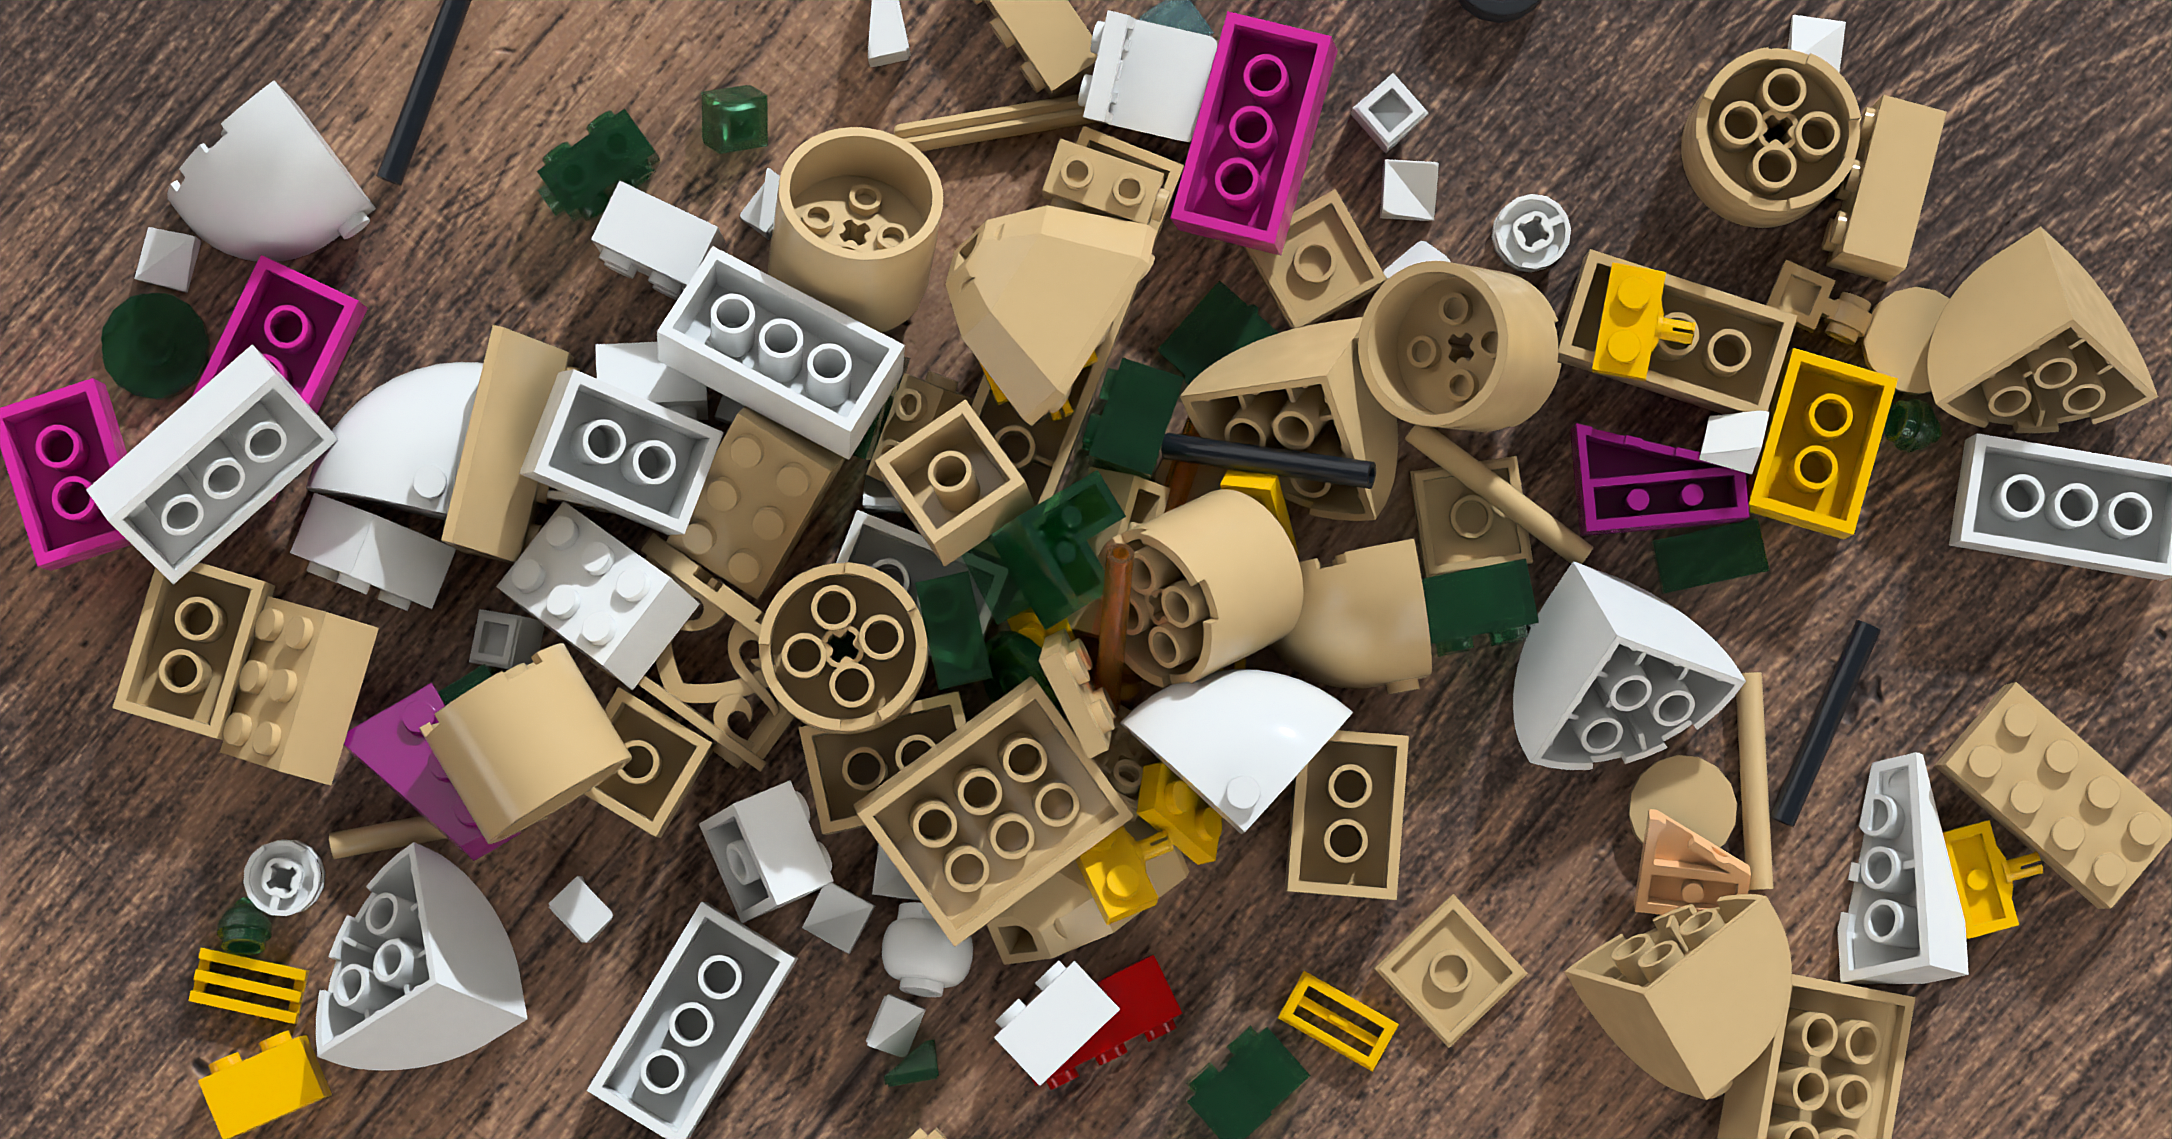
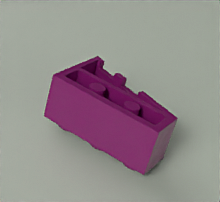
[1570,423,1750,536]
[343,683,521,861]

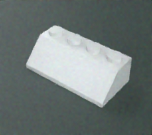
[86,344,338,585]

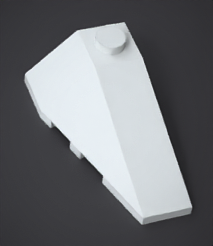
[1838,752,1969,985]

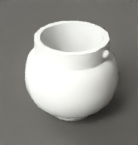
[882,902,973,997]

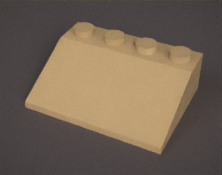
[441,325,580,564]
[853,676,1134,947]
[1717,974,1915,1139]

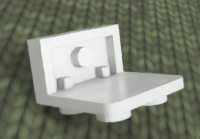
[1078,10,1218,142]

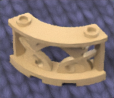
[588,533,795,772]

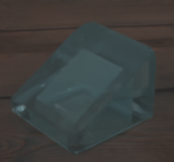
[1139,0,1214,36]

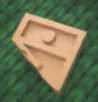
[1634,809,1751,915]

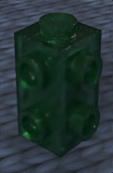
[537,108,660,222]

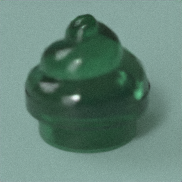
[1884,399,1942,453]
[217,896,272,955]

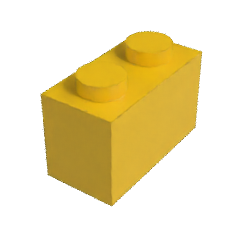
[198,1030,332,1139]

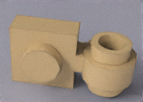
[1766,260,1872,345]

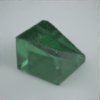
[702,85,768,154]

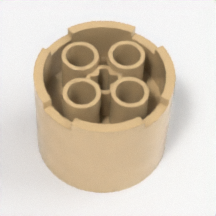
[1681,47,1861,228]
[768,127,943,333]
[1358,261,1562,432]
[1093,489,1304,687]
[758,562,928,735]
[419,643,632,844]

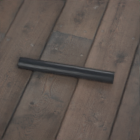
[376,0,472,186]
[1161,433,1376,489]
[1770,620,1881,828]

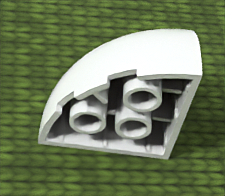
[167,80,376,262]
[306,362,483,521]
[1513,561,1746,770]
[1120,669,1353,834]
[316,842,527,1071]

